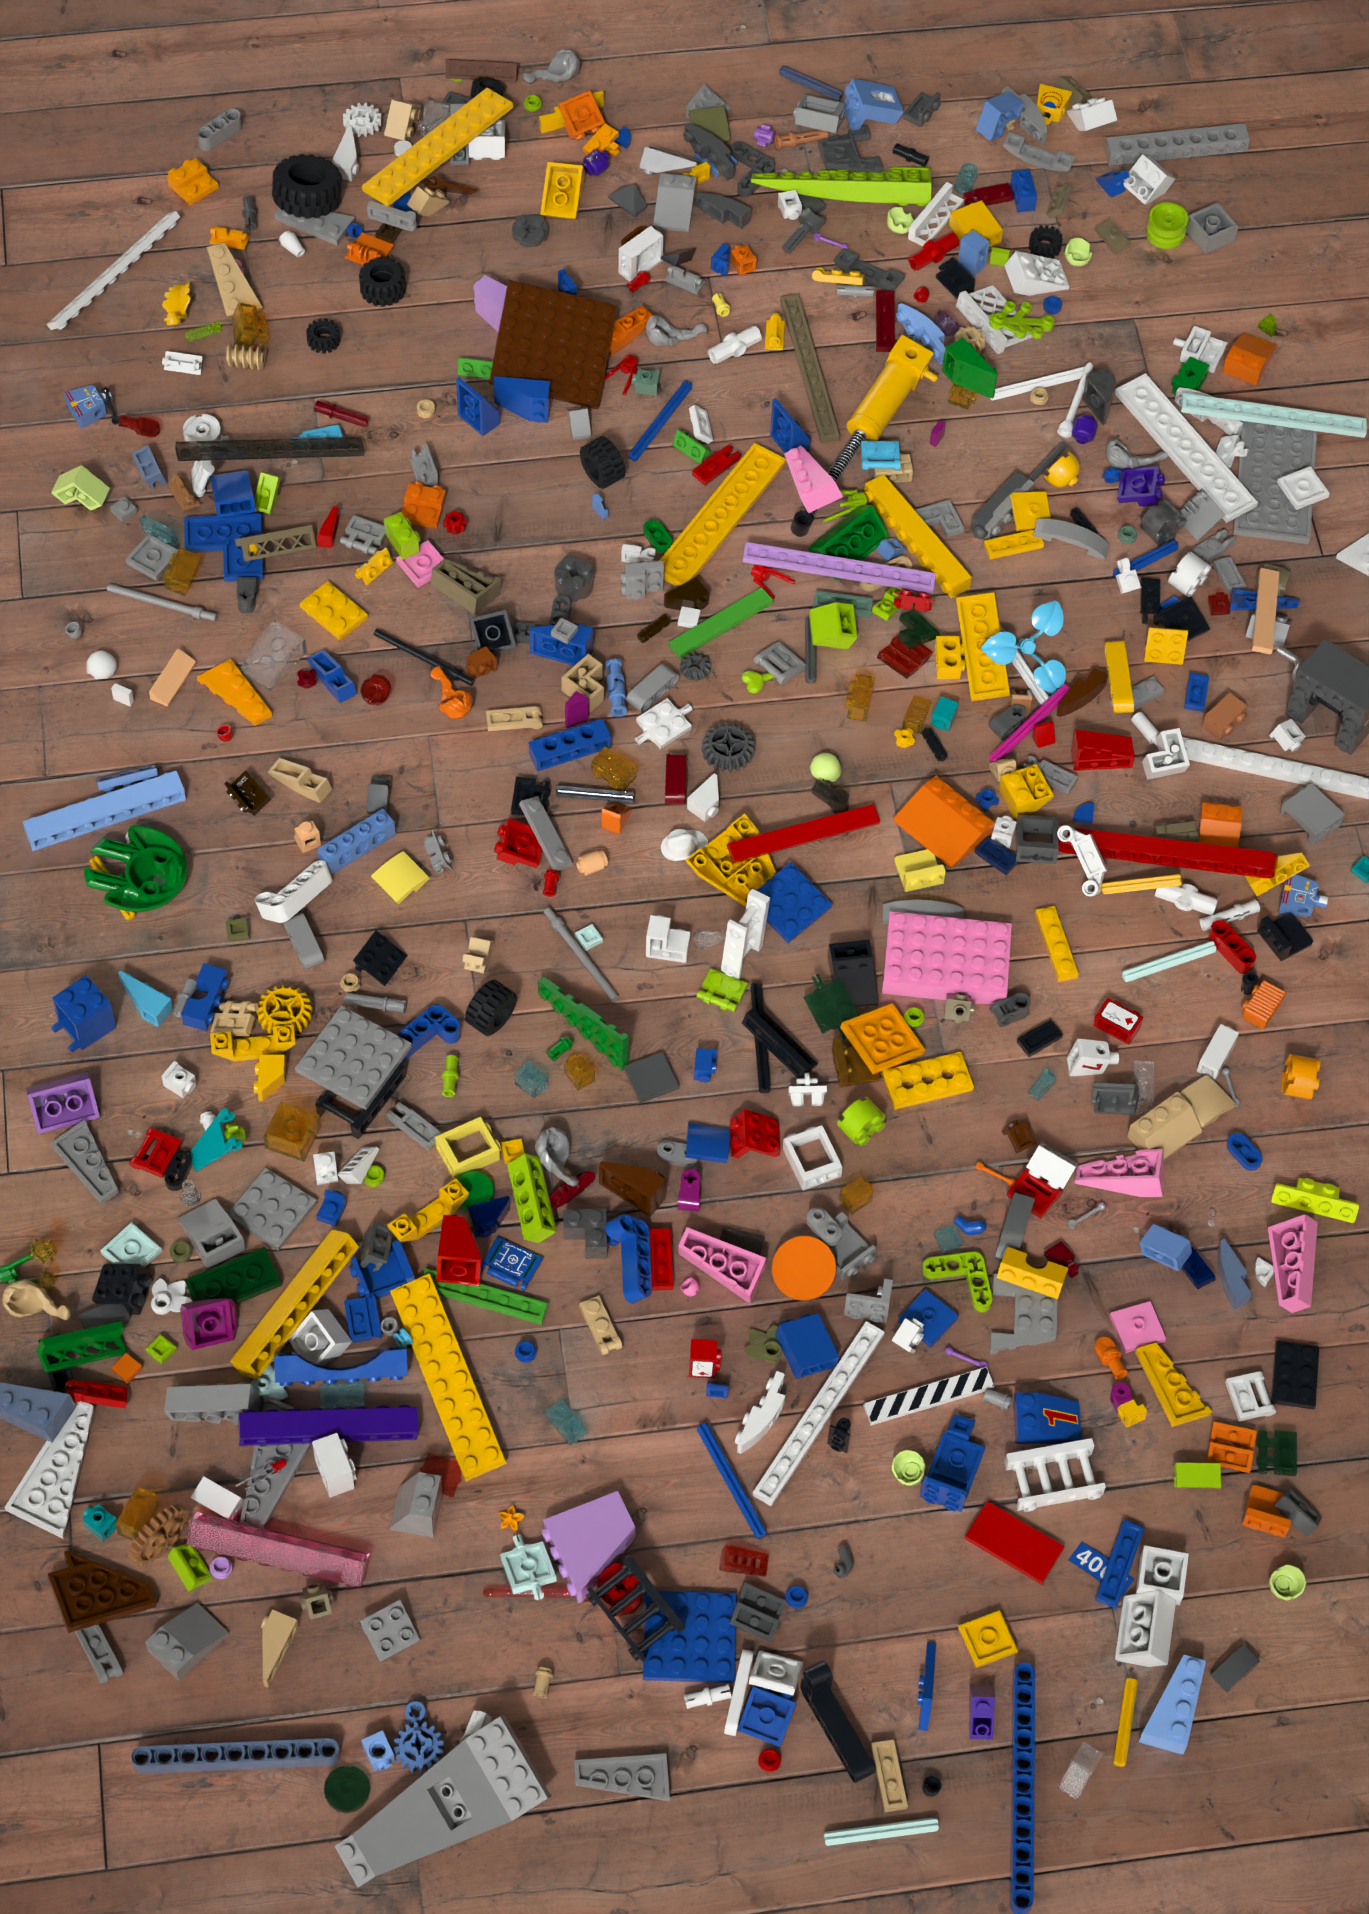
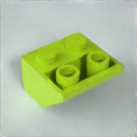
[809,602,857,650]

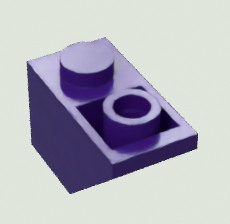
[969,1684,995,1739]

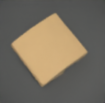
[1180,1075,1236,1128]

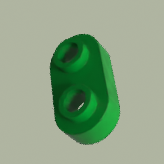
[643,520,672,553]

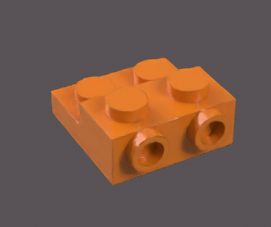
[558,90,605,141]
[401,482,446,529]

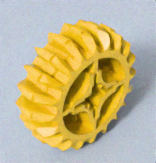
[256,984,313,1035]

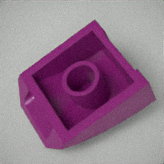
[180,1299,238,1350]

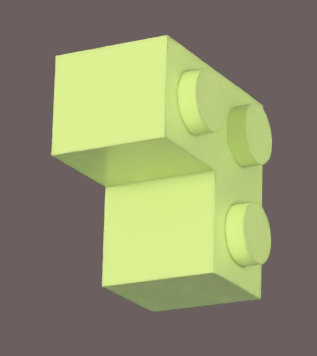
[51,465,110,511]

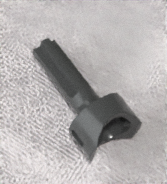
[782,206,826,254]

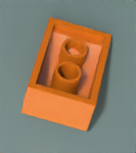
[1222,332,1277,386]

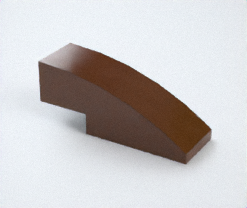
[1057,668,1108,717]

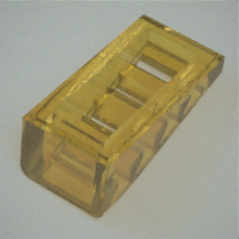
[902,696,932,734]

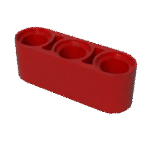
[1208,920,1256,974]

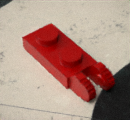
[692,445,742,486]
[65,1380,128,1409]

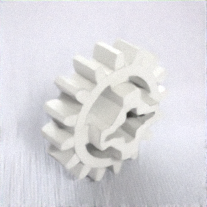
[343,103,382,137]

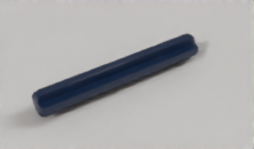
[779,66,843,101]

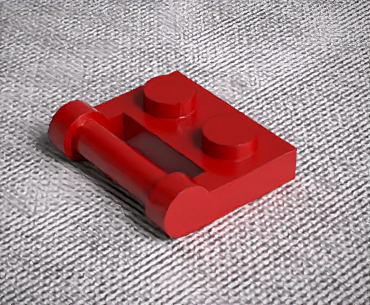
[129,1128,182,1178]
[1006,1168,1063,1219]

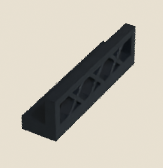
[742,1007,818,1078]

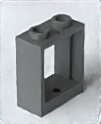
[1016,815,1058,864]

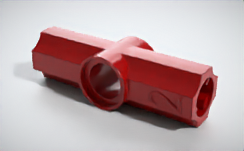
[908,232,960,271]

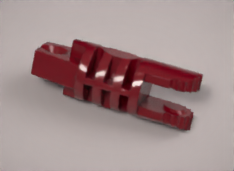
[549,1171,596,1209]

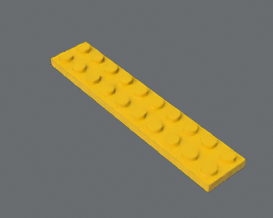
[362,88,513,207]
[659,443,786,587]
[390,1273,507,1482]

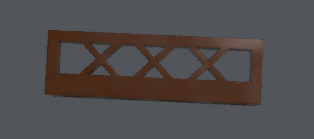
[445,59,517,82]

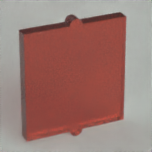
[420,1453,462,1498]

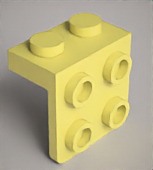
[894,849,946,892]

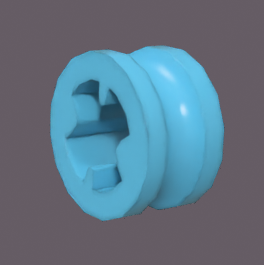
[393,1328,413,1348]

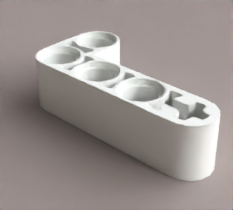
[255,860,333,923]

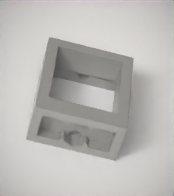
[793,94,846,133]

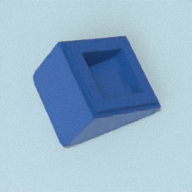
[706,1381,729,1398]

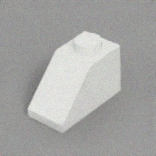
[687,774,719,822]

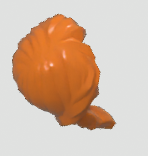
[430,666,473,720]

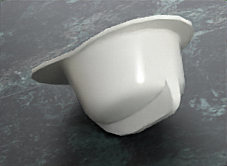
[661,829,708,861]

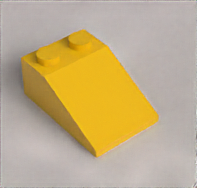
[540,162,586,219]

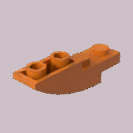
[608,305,654,356]

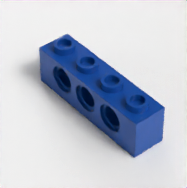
[528,719,611,772]

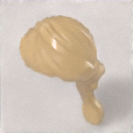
[2,1280,71,1320]

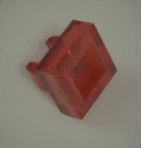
[1208,592,1231,616]

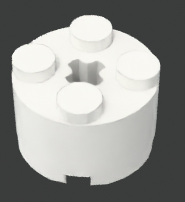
[1168,552,1212,597]

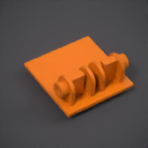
[345,233,394,265]

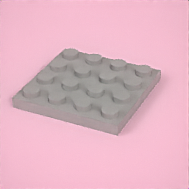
[295,1006,412,1110]

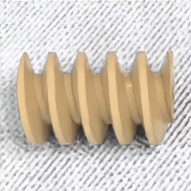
[226,343,266,371]

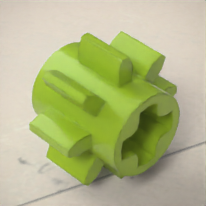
[224,1123,246,1143]

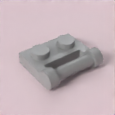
[754,642,806,686]

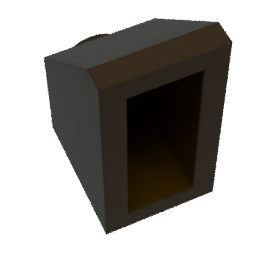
[664,577,709,611]

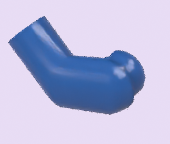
[953,1215,987,1235]

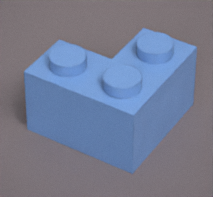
[976,91,1024,141]

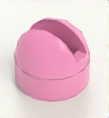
[680,1277,699,1297]

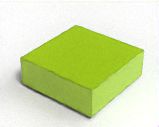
[990,247,1010,267]
[146,1334,177,1365]

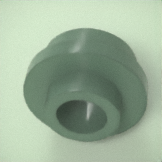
[1118,525,1137,544]

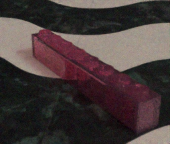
[187,1512,370,1587]

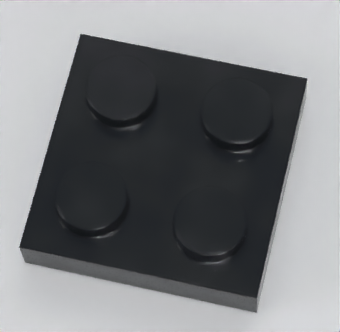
[1157,596,1210,642]

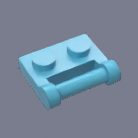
[861,441,900,471]

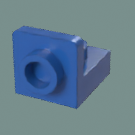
[711,243,730,276]
[316,1189,347,1227]

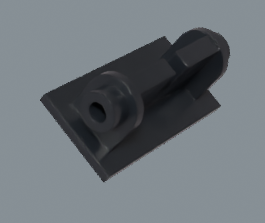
[827,1418,851,1453]

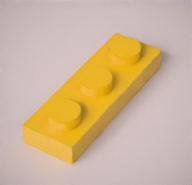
[983,530,1044,560]

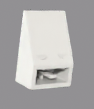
[1004,251,1070,296]

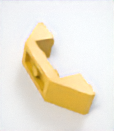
[210,1024,296,1062]
[387,1178,469,1242]

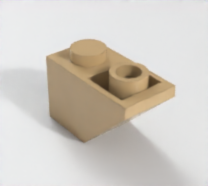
[407,186,450,217]

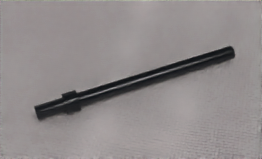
[373,628,475,686]

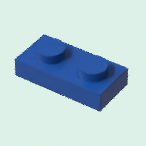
[1184,673,1209,712]

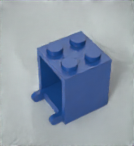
[51,975,116,1052]

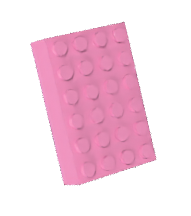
[882,911,1012,1005]

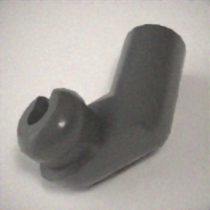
[833,1546,854,1578]

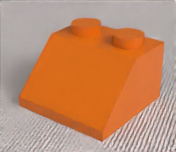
[1198,802,1243,848]

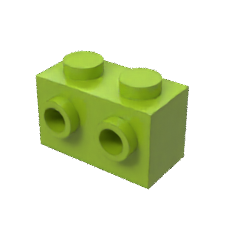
[384,512,420,560]

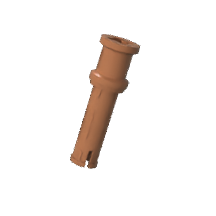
[774,130,828,151]

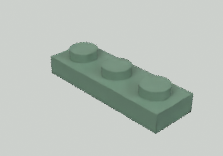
[813,591,873,618]

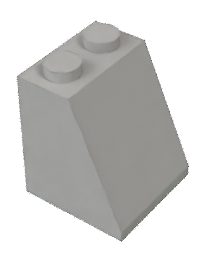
[389,1472,443,1538]

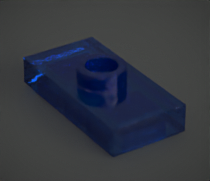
[1181,1246,1216,1290]

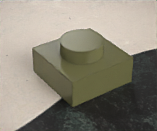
[226,918,249,942]

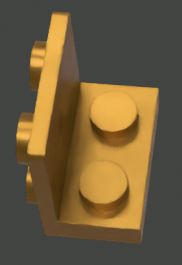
[831,1038,880,1087]

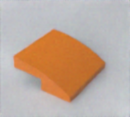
[1206,1422,1257,1473]

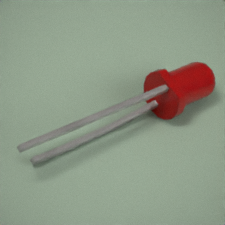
[235,1459,287,1490]

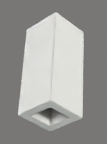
[1197,1024,1239,1080]

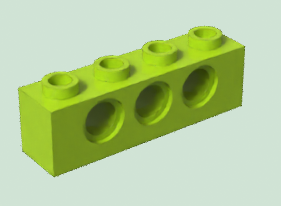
[507,1153,557,1243]

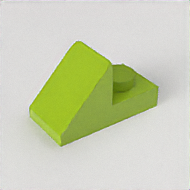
[254,471,281,514]

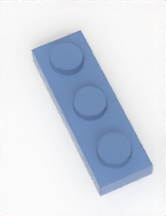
[96,765,158,792]

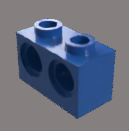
[1010,169,1037,213]

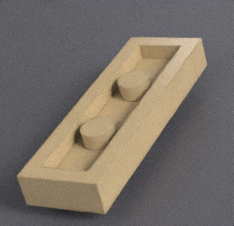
[871,1739,908,1813]

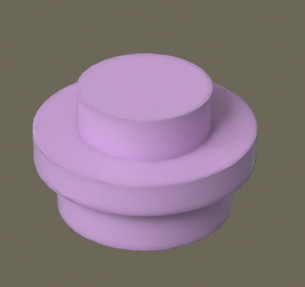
[210,1557,233,1579]

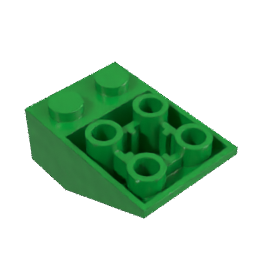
[942,338,998,398]

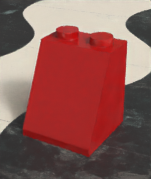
[436,1215,481,1286]

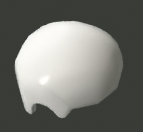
[86,650,117,680]

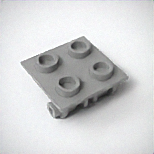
[686,85,731,119]
[1179,488,1225,541]
[360,1599,420,1662]

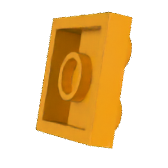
[167,158,219,206]

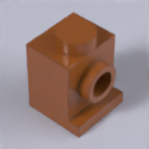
[466,646,497,678]

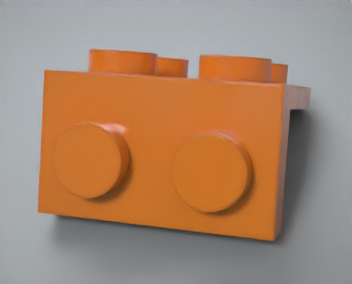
[1242,1485,1292,1538]

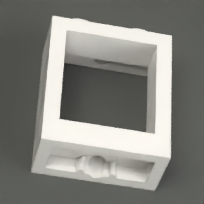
[619,226,663,282]
[783,1125,843,1191]

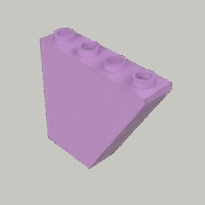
[541,1491,636,1603]

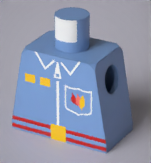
[64,385,113,429]
[1278,874,1328,917]

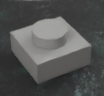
[110,497,137,523]
[551,618,578,644]

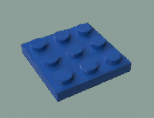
[747,862,832,944]

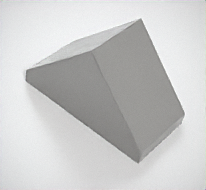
[566,406,591,440]

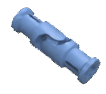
[605,659,627,717]

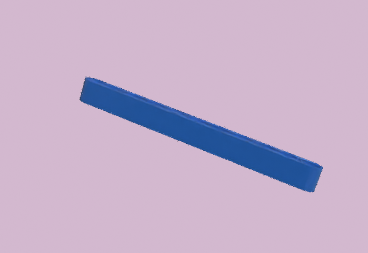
[1010,1662,1035,1914]

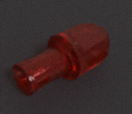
[118,415,160,438]

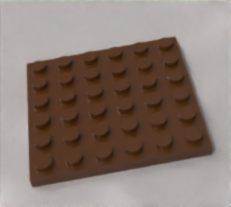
[489,280,617,409]

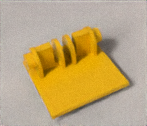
[1144,627,1188,665]

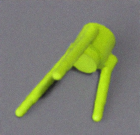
[823,490,867,523]

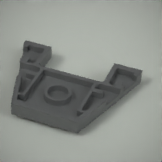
[818,125,882,173]

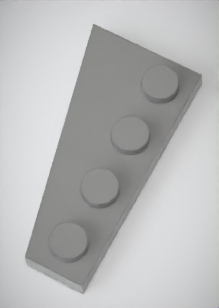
[274,208,355,245]
[50,1119,119,1205]
[574,1753,670,1801]

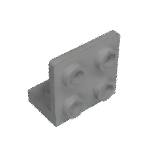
[844,1279,893,1323]

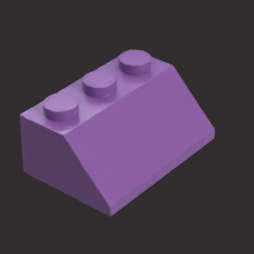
[26,1072,100,1134]

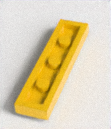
[1035,906,1079,982]

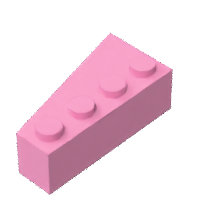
[784,446,843,513]
[1268,1214,1318,1313]
[678,1227,766,1304]

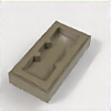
[1046,183,1073,218]
[1095,219,1130,254]

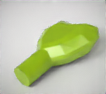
[741,671,774,694]

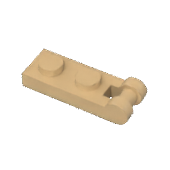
[486,706,543,732]
[579,1296,623,1356]

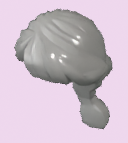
[523,49,580,84]
[646,315,707,346]
[1106,439,1169,469]
[535,1127,579,1187]

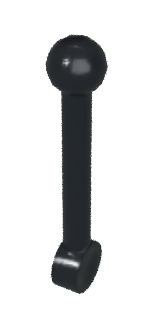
[102,387,119,425]

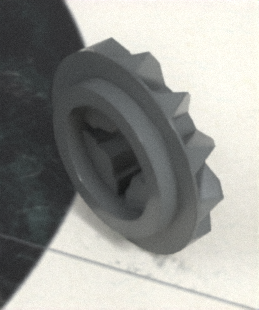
[680,652,711,680]

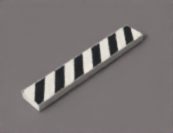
[863,1367,994,1426]

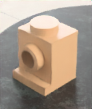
[294,821,321,853]

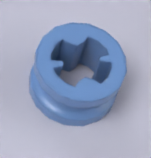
[405,1701,426,1725]

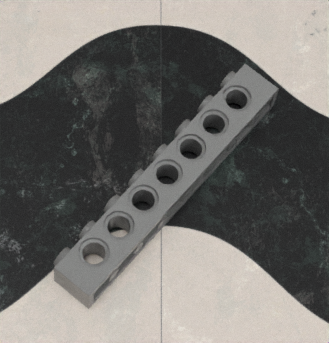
[1104,123,1250,166]

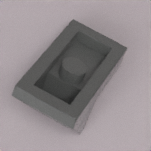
[367,776,392,814]

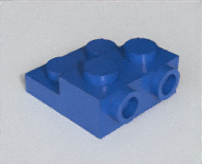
[737,1686,797,1747]

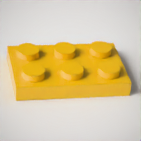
[300,581,368,641]

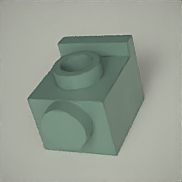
[632,369,660,396]

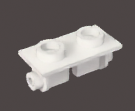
[162,351,203,375]

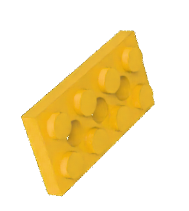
[881,1052,974,1110]

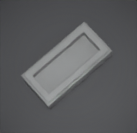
[1212,556,1246,594]

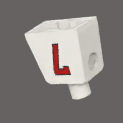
[1066,1039,1119,1076]

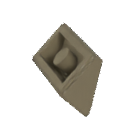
[1054,76,1093,105]

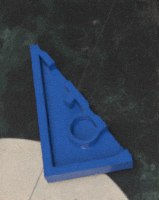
[1230,587,1300,611]
[917,1642,936,1731]

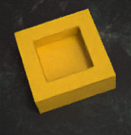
[501,1139,525,1164]

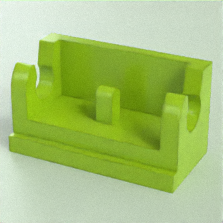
[1173,1463,1221,1489]

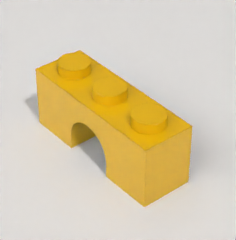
[996,1247,1068,1299]

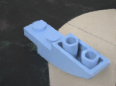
[896,303,945,365]

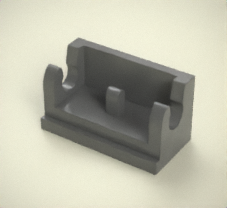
[1092,1083,1140,1115]
[359,1221,393,1271]

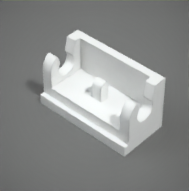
[191,1476,244,1520]

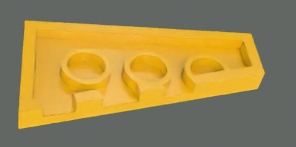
[1135,1343,1212,1427]

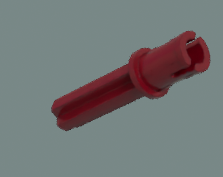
[314,400,369,428]

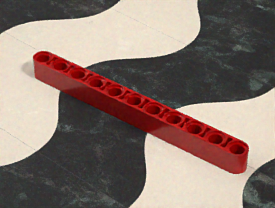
[1058,827,1278,878]

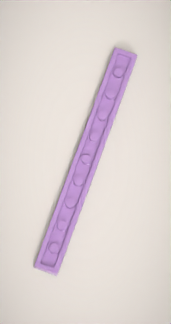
[742,542,936,593]

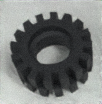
[471,77,504,98]
[1029,225,1063,259]
[306,318,340,354]

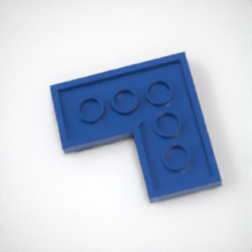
[184,513,263,582]

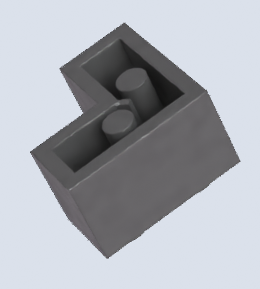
[563,1209,607,1259]

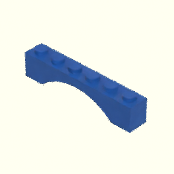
[274,1347,408,1386]

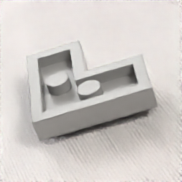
[915,499,964,538]

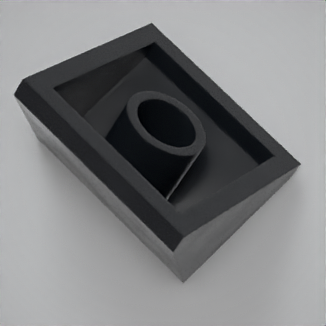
[469,609,517,653]

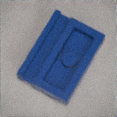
[558,269,577,296]
[344,1296,382,1343]

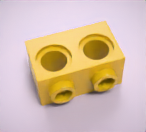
[935,636,965,679]

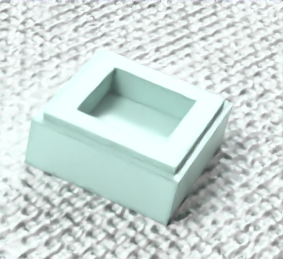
[575,924,603,951]

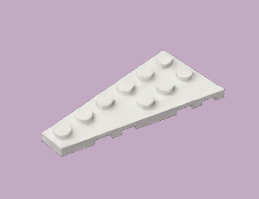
[5,1401,95,1539]

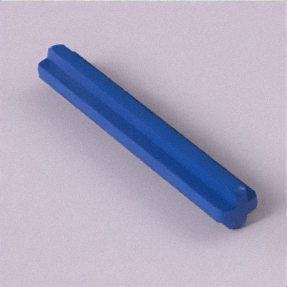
[1113,540,1178,580]

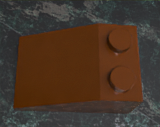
[599,1161,666,1217]

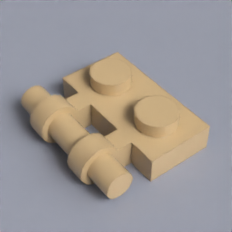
[210,1000,259,1036]

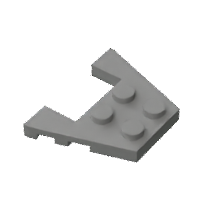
[990,1274,1058,1354]

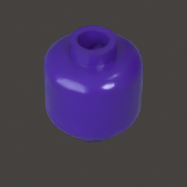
[1072,415,1098,444]

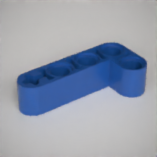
[397,1004,461,1064]
[605,1214,652,1304]

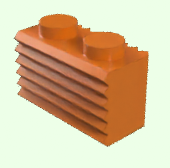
[1242,980,1286,1030]

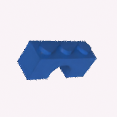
[181,963,230,1031]

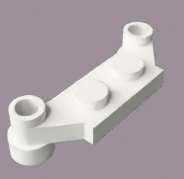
[1057,826,1108,896]

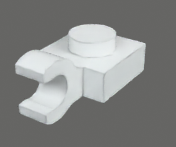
[621,544,656,563]
[1116,558,1141,594]

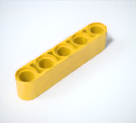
[1105,640,1134,714]

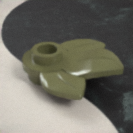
[744,1324,783,1363]

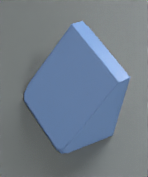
[877,538,907,562]

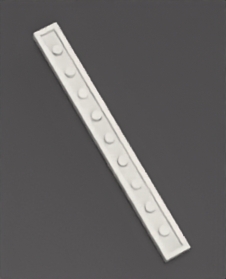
[46,211,180,330]
[1182,737,1369,799]
[753,1321,885,1507]

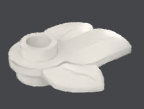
[151,1278,192,1315]

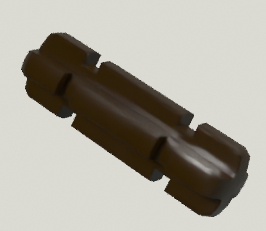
[637,615,670,643]

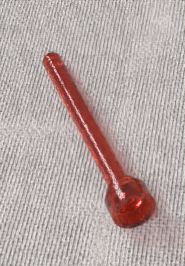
[483,1588,590,1602]

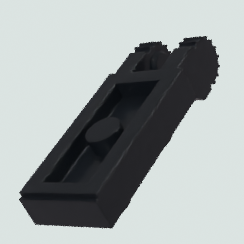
[1140,578,1160,625]

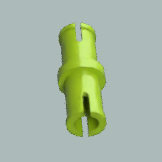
[442,1055,459,1097]

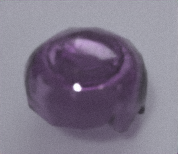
[934,310,961,336]

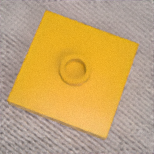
[1010,492,1051,531]
[958,1610,1018,1668]

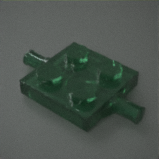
[803,974,859,1040]

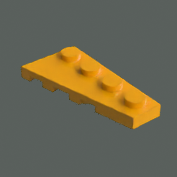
[197,659,272,726]

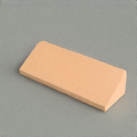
[149,649,196,707]

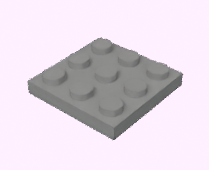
[227,1168,317,1251]

